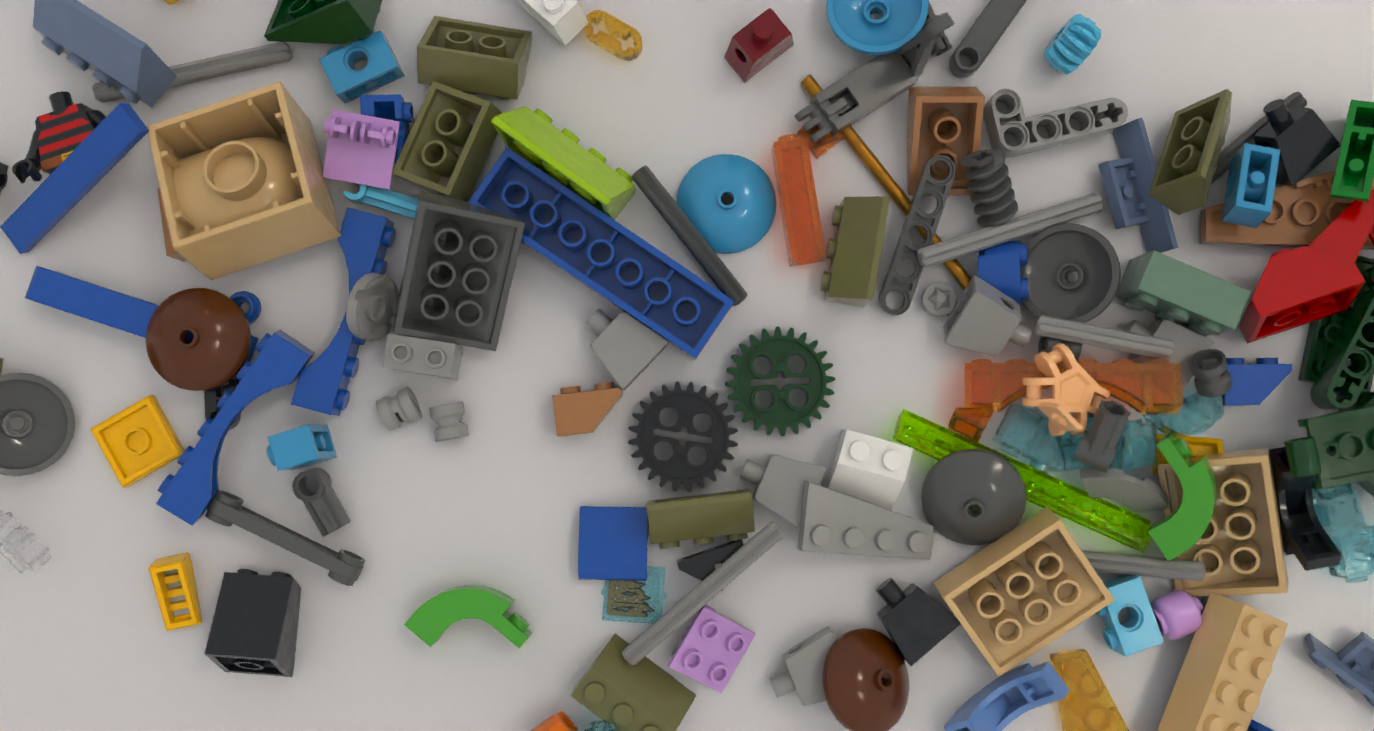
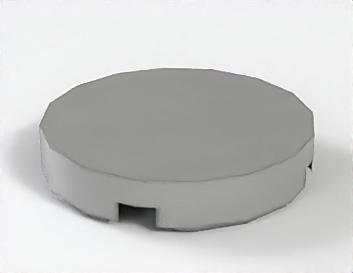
[346,272,399,342]

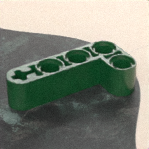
[1310,289,1374,410]

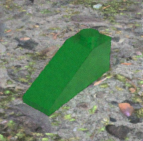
[1330,100,1374,202]

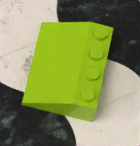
[491,106,636,220]

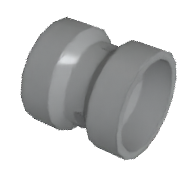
[376,387,422,431]
[429,402,469,442]

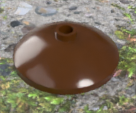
[146,288,251,391]
[823,628,909,731]

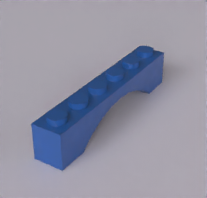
[291,207,396,416]
[156,330,315,526]

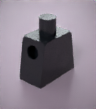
[1254,99,1340,186]
[876,578,961,666]

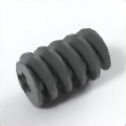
[960,149,1018,226]

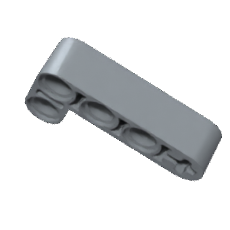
[983,88,1128,158]

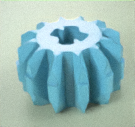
[1045,14,1101,75]

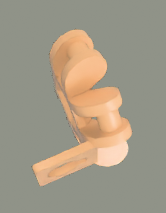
[1022,343,1111,436]

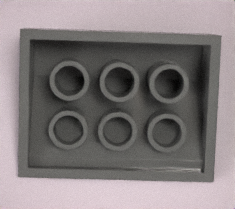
[393,191,525,351]

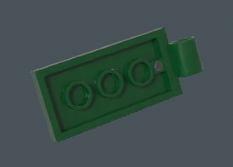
[1284,405,1374,489]

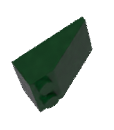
[264,0,382,44]

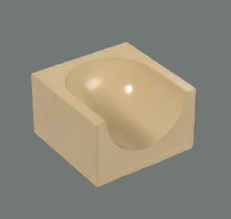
[146,81,341,280]

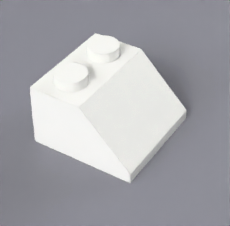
[826,430,914,510]

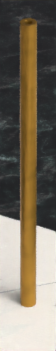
[801,74,972,291]

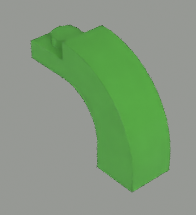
[1148,432,1217,561]
[404,585,532,649]

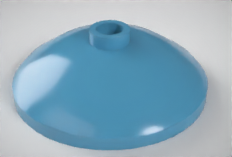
[826,0,929,55]
[677,154,776,254]

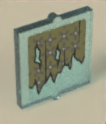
[601,566,667,624]

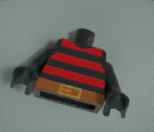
[12,91,107,184]

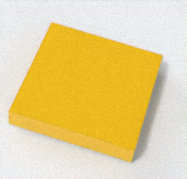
[90,395,185,488]

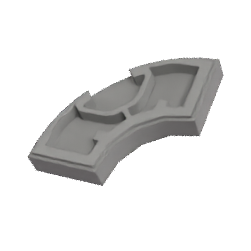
[1080,467,1168,512]

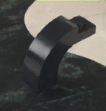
[1270,447,1342,571]

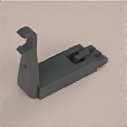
[794,12,955,144]

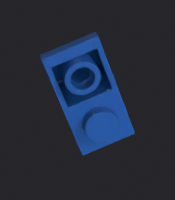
[1211,357,1292,406]

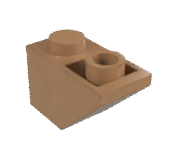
[552,382,623,436]

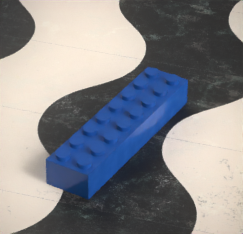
[469,147,734,360]

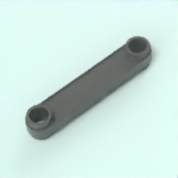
[949,0,1027,78]
[205,490,365,586]

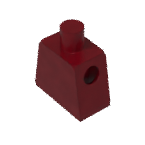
[724,8,794,83]

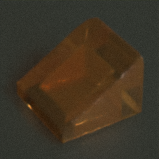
[948,407,995,442]

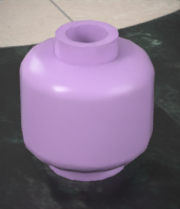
[1151,589,1204,641]

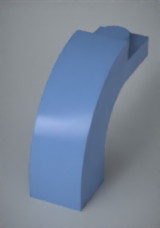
[944,661,1070,731]

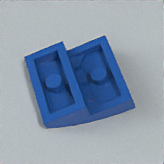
[578,506,648,581]

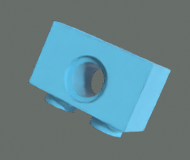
[1096,574,1164,657]

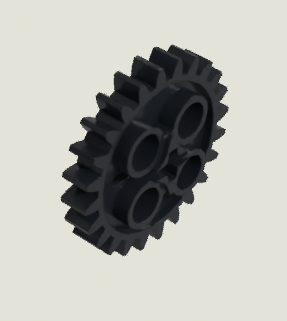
[628,382,738,492]

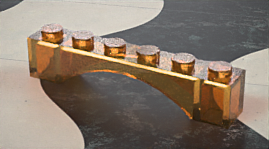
[964,359,1183,414]

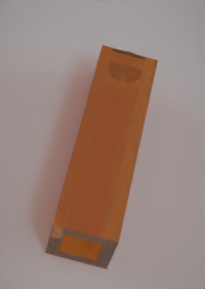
[771,134,826,267]

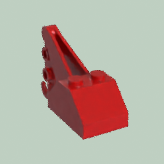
[1238,189,1374,344]

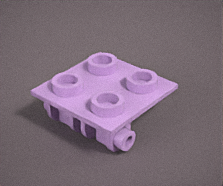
[322,109,400,190]
[668,604,756,693]

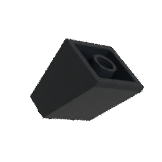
[204,569,301,677]

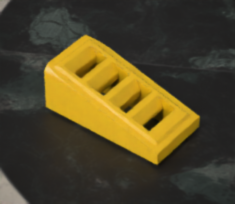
[148,552,202,631]

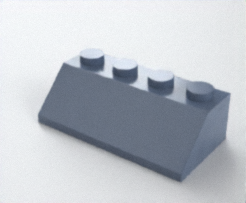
[33,0,177,108]

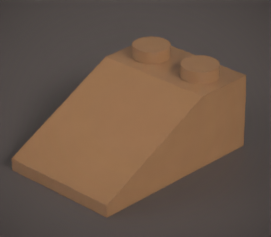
[907,87,985,195]

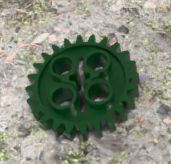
[725,326,835,437]

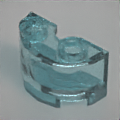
[1143,392,1224,436]

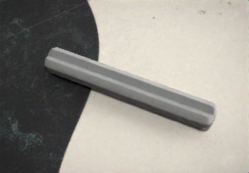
[1035,315,1174,360]
[1082,551,1205,581]

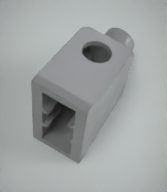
[943,275,1032,356]
[585,308,668,390]
[1124,319,1215,397]
[739,454,826,528]
[769,626,836,705]

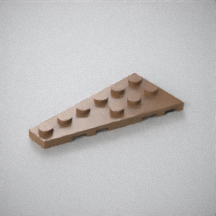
[1200,170,1374,250]

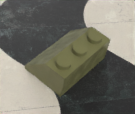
[417,16,532,100]
[392,81,502,202]
[1148,89,1232,215]
[820,196,891,307]
[646,489,755,549]
[571,633,696,731]

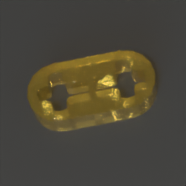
[584,10,642,61]

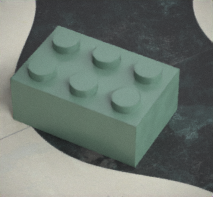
[1115,250,1251,337]

